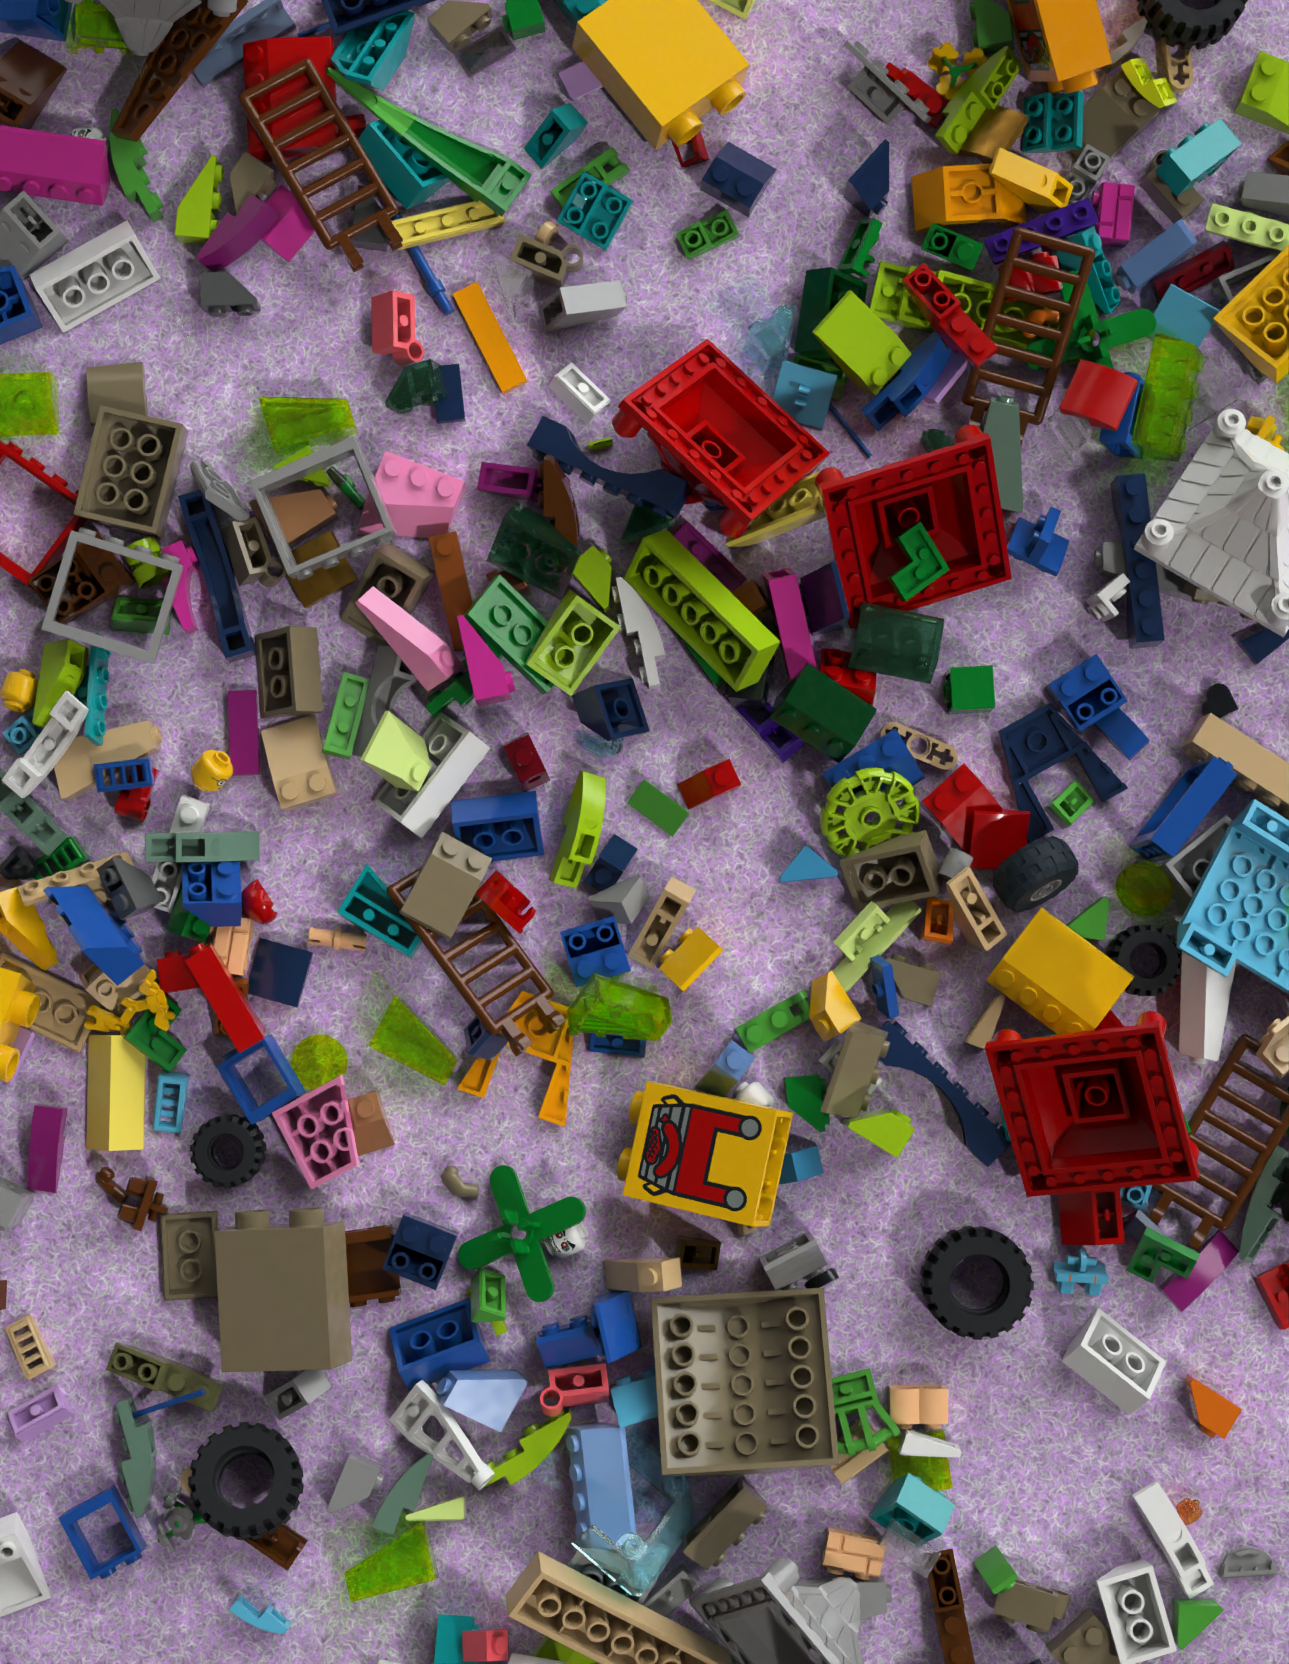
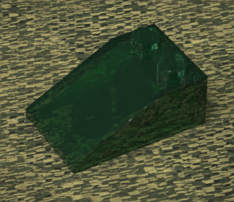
[486,502,581,600]

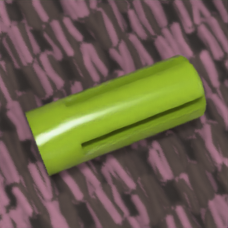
[587,437,613,452]

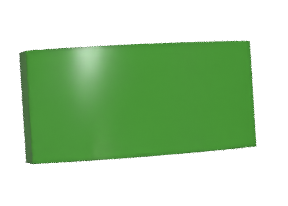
[676,209,741,260]
[973,1545,1019,1595]

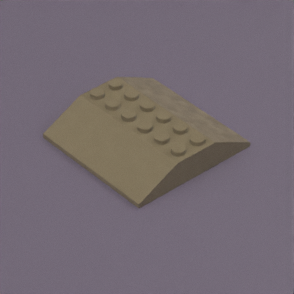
[651,1288,839,1476]

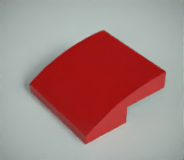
[1059,360,1138,431]
[969,809,1030,869]
[1254,1260,1289,1330]

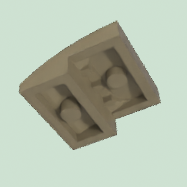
[86,362,148,427]

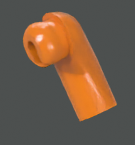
[1022,309,1059,338]

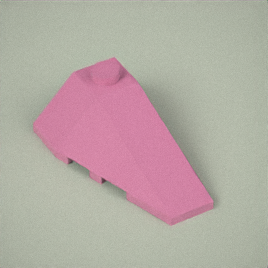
[355,587,462,691]

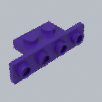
[984,198,1098,265]

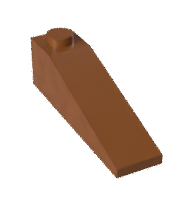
[429,531,480,652]

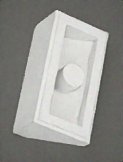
[548,362,611,425]

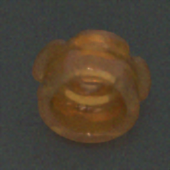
[1176,1498,1203,1525]

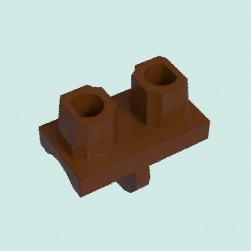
[117,1176,169,1231]

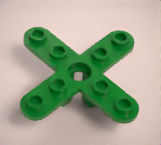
[1025,271,1156,371]
[458,1165,586,1302]

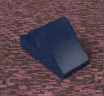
[584,834,638,892]
[464,1016,508,1060]

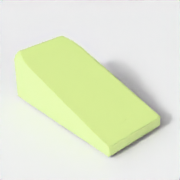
[406,1494,466,1521]

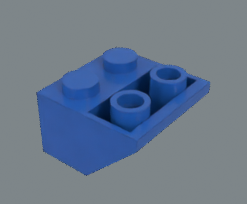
[1044,654,1127,732]
[182,861,242,927]
[560,916,631,987]
[536,1315,600,1369]

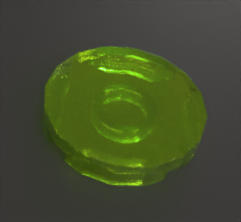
[1115,860,1173,916]
[291,1034,349,1090]

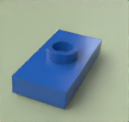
[870,955,899,1019]

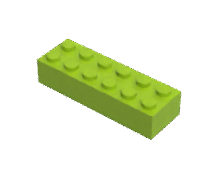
[624,529,780,692]

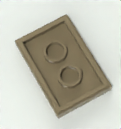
[160,1210,219,1301]

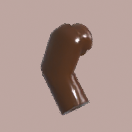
[95,1167,130,1205]

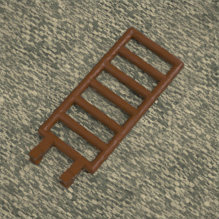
[238,59,403,272]
[962,227,1096,445]
[386,867,566,1057]
[1148,1034,1289,1250]

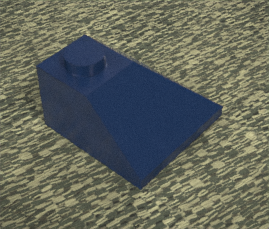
[844,139,889,218]
[572,678,650,741]

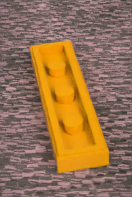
[452,282,528,394]

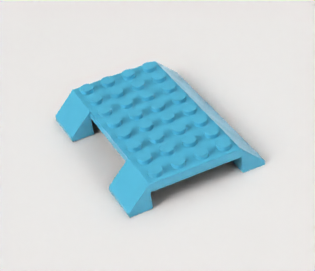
[1177,799,1289,995]

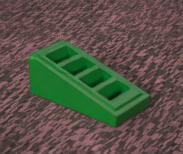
[34,835,91,880]

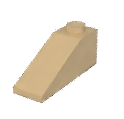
[946,866,1008,952]
[627,876,696,969]
[604,1257,682,1292]

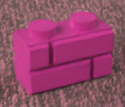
[1091,182,1135,248]

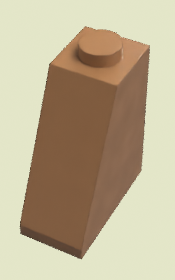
[249,489,339,549]

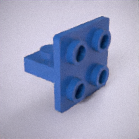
[1007,506,1069,576]

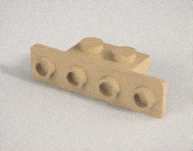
[18,852,134,920]

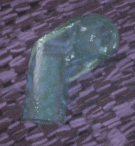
[581,735,625,758]

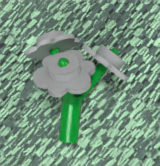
[156,1487,207,1553]

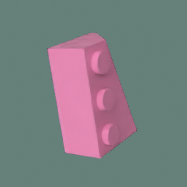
[357,451,467,538]
[272,1075,359,1190]

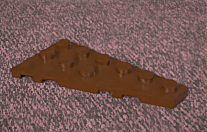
[111,0,249,142]

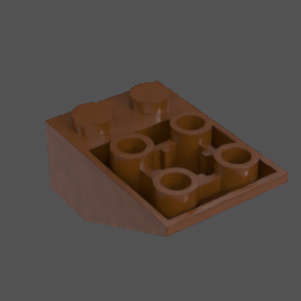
[0,41,67,129]
[27,532,136,624]

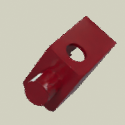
[502,732,550,792]

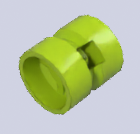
[124,537,171,589]

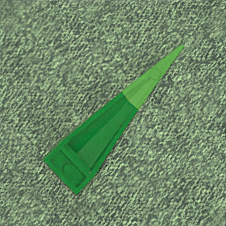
[326,68,532,217]

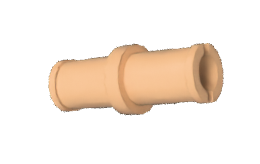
[308,927,367,952]

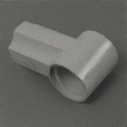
[938,848,973,882]

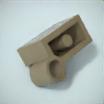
[1140,150,1204,224]
[509,234,584,289]
[222,517,286,588]
[993,1579,1071,1633]

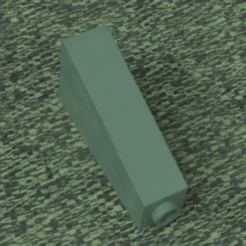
[982,394,1023,513]

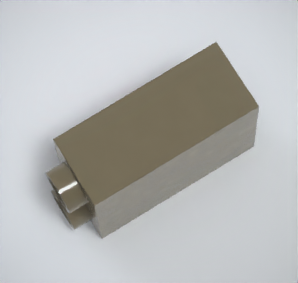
[214,1207,352,1372]

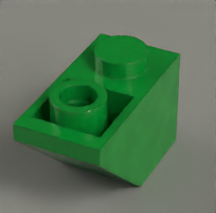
[921,223,984,271]
[784,1074,830,1132]

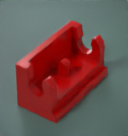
[475,870,536,934]

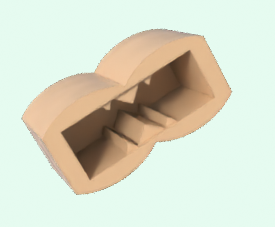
[889,1385,948,1429]

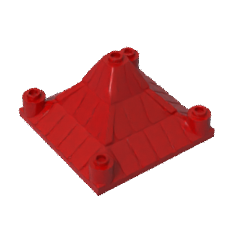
[612,339,830,537]
[815,424,1012,629]
[985,1011,1199,1197]

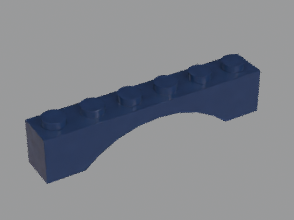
[527,416,692,519]
[1110,473,1165,649]
[178,490,258,663]
[879,1021,1011,1167]

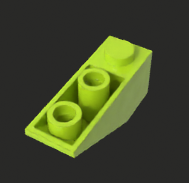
[175,155,224,245]
[32,639,89,728]

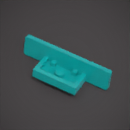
[74,632,111,746]

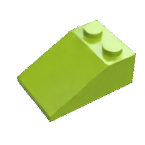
[1233,51,1289,134]
[812,290,912,396]
[525,590,621,696]

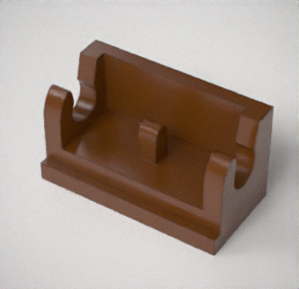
[244,1522,308,1571]

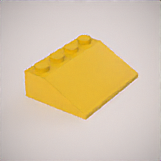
[1213,245,1289,384]
[986,907,1135,1035]

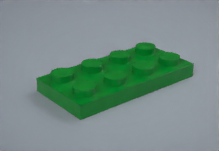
[463,574,554,695]

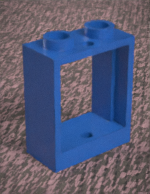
[1099,372,1156,459]
[216,1034,307,1125]
[58,1485,147,1580]

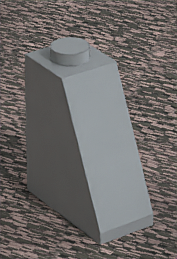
[539,280,627,333]

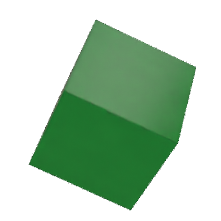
[943,665,995,715]

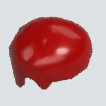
[241,879,278,924]

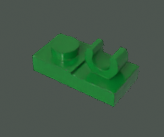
[837,218,883,277]

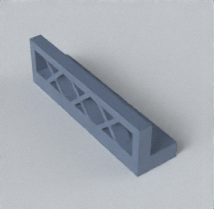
[193,0,296,88]

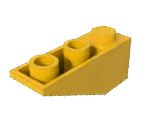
[989,147,1074,214]
[0,887,58,971]

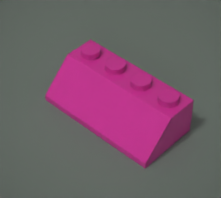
[0,125,111,206]

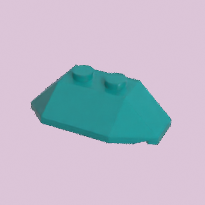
[331,11,415,91]

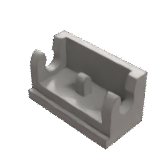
[642,1564,701,1617]

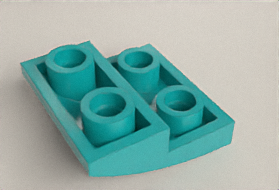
[1022,91,1084,153]
[556,171,634,251]

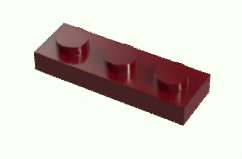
[1151,241,1235,304]

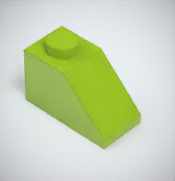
[568,545,612,613]

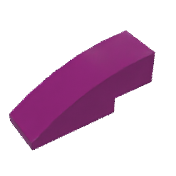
[195,194,280,272]
[477,462,570,503]
[28,1104,68,1193]
[1158,1230,1239,1312]

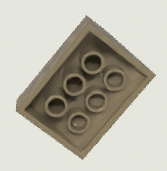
[73,405,189,539]

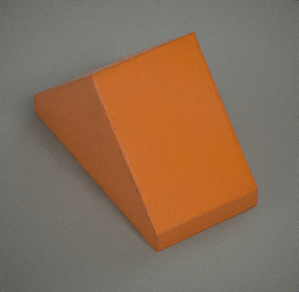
[919,897,954,945]

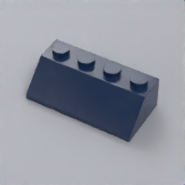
[321,0,436,36]

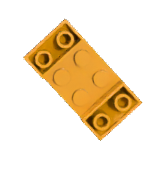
[911,164,1026,233]

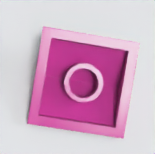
[260,185,315,263]

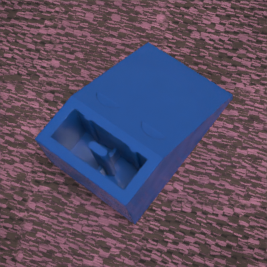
[590,1290,642,1363]

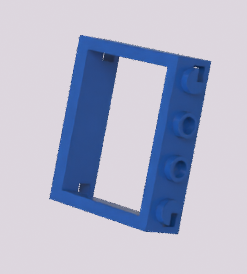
[1129,756,1238,863]

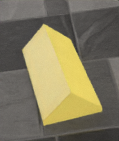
[725,471,826,547]
[86,1035,146,1151]

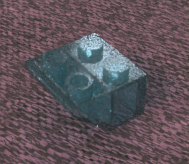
[745,302,798,373]

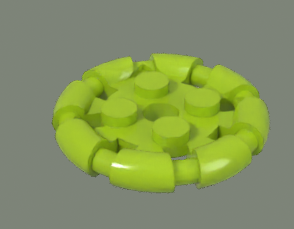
[820,767,920,858]

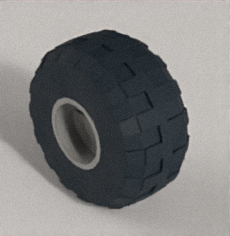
[992,836,1079,912]

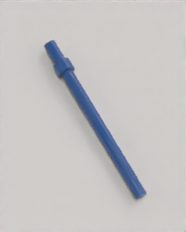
[377,194,454,316]

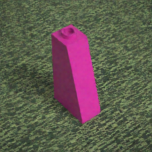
[762,567,817,680]

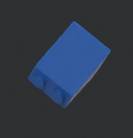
[0,0,72,42]

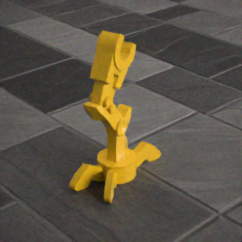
[84,969,176,1035]

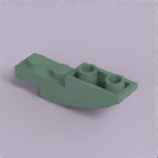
[145,831,260,862]
[114,1396,156,1519]

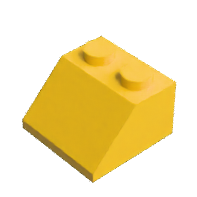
[658,927,723,992]

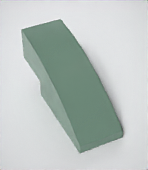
[371,1453,433,1535]

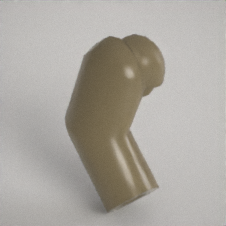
[441,1166,479,1199]

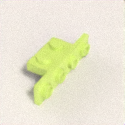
[1204,204,1289,253]
[833,901,922,992]

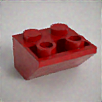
[819,648,878,706]
[1057,1188,1125,1245]

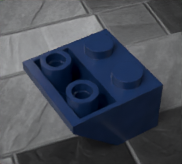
[382,1212,459,1290]

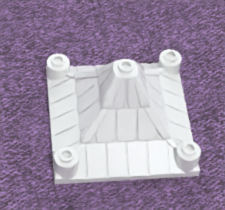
[1134,409,1289,638]

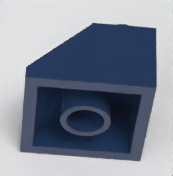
[701,142,777,217]

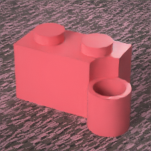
[371,290,424,366]
[540,1363,609,1417]

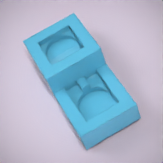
[229,1595,291,1634]

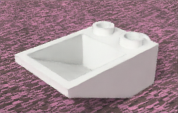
[0,1512,51,1617]

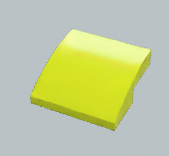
[1121,57,1178,108]

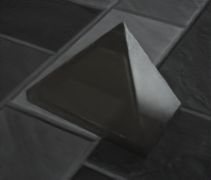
[454,25,516,78]

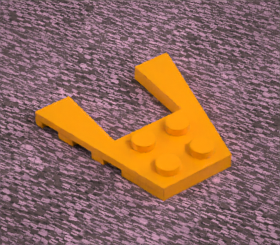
[457,991,576,1127]

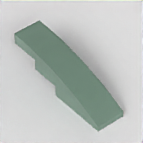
[0,767,68,856]
[1239,1145,1289,1263]

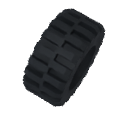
[1137,0,1248,50]
[920,1226,1034,1340]
[188,1422,304,1540]

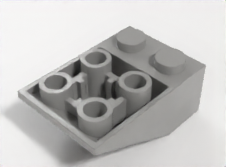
[0,190,68,281]

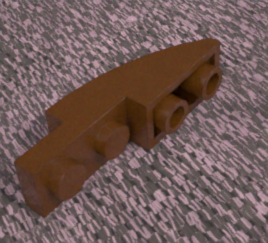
[538,455,580,573]
[924,1548,975,1664]

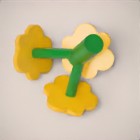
[928,42,988,101]

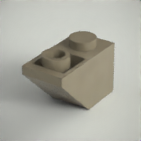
[427,1,493,52]
[229,151,276,213]
[884,954,941,1007]

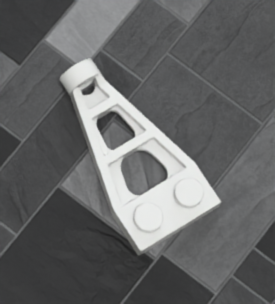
[389,1379,495,1490]

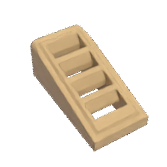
[963,994,1006,1050]
[5,1314,57,1381]

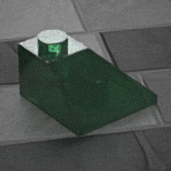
[618,504,676,547]

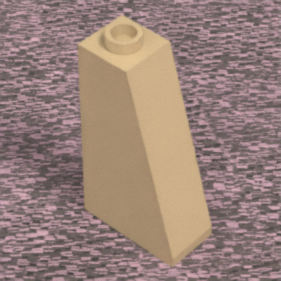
[54,720,162,801]

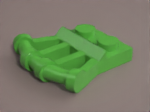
[832,1368,901,1457]

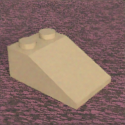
[261,714,339,812]

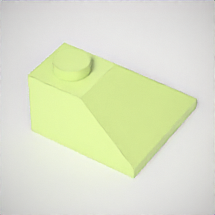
[360,711,431,792]

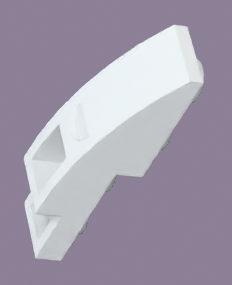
[612,577,666,689]
[152,795,210,914]
[1132,1481,1214,1599]

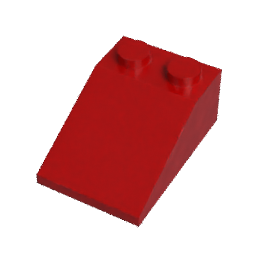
[919,764,1002,855]

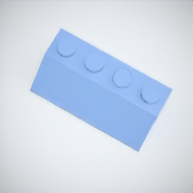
[566,1421,637,1547]

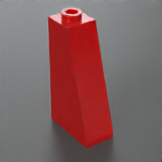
[185,942,265,1053]

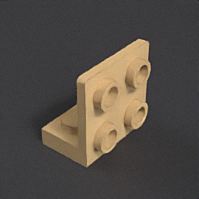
[79,963,161,1017]
[1256,1011,1289,1079]

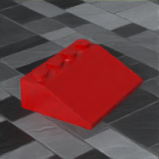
[243,36,338,162]

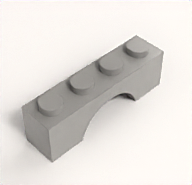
[352,645,416,757]

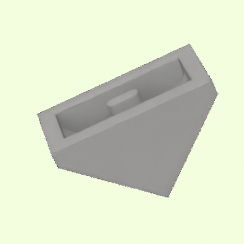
[588,874,650,924]

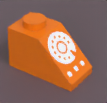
[1185,1374,1242,1439]

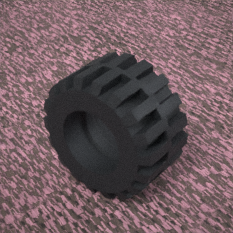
[1106,925,1182,996]
[190,1114,267,1188]

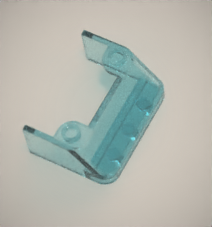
[572,1444,696,1596]

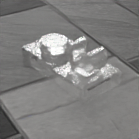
[877,1519,942,1578]

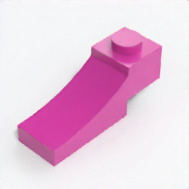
[161,540,199,634]

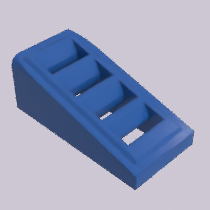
[93,757,155,793]

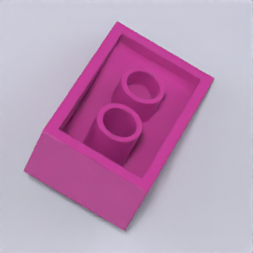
[457,615,516,707]

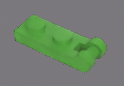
[550,147,630,210]
[735,989,810,1053]

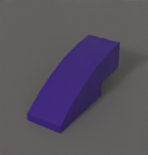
[723,694,804,764]

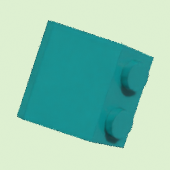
[868,1473,955,1548]

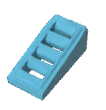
[152,1070,190,1134]

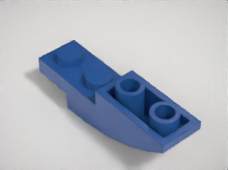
[861,331,952,432]

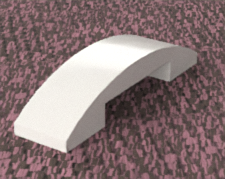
[1,691,89,798]

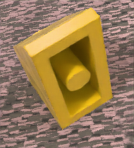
[809,970,862,1042]

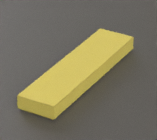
[391,200,505,251]

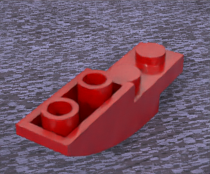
[902,263,998,370]

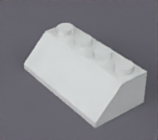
[29,220,161,333]
[372,712,490,838]

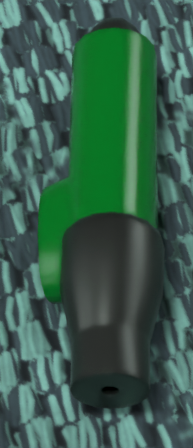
[326,466,365,510]

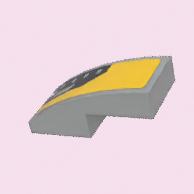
[1101,17,1148,75]

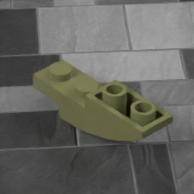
[106,1342,225,1412]

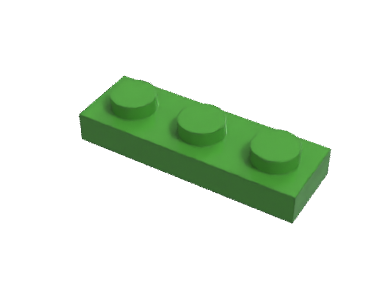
[322,672,370,760]

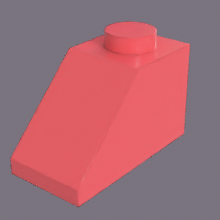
[462,1628,509,1662]

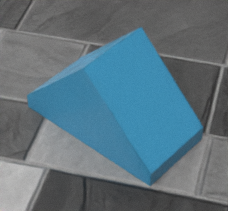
[779,845,838,883]
[779,1145,824,1184]

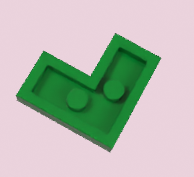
[887,521,950,602]
[123,997,187,1073]
[1126,1227,1200,1283]

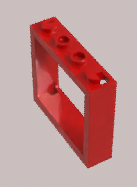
[0,441,87,591]

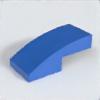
[1093,707,1150,761]

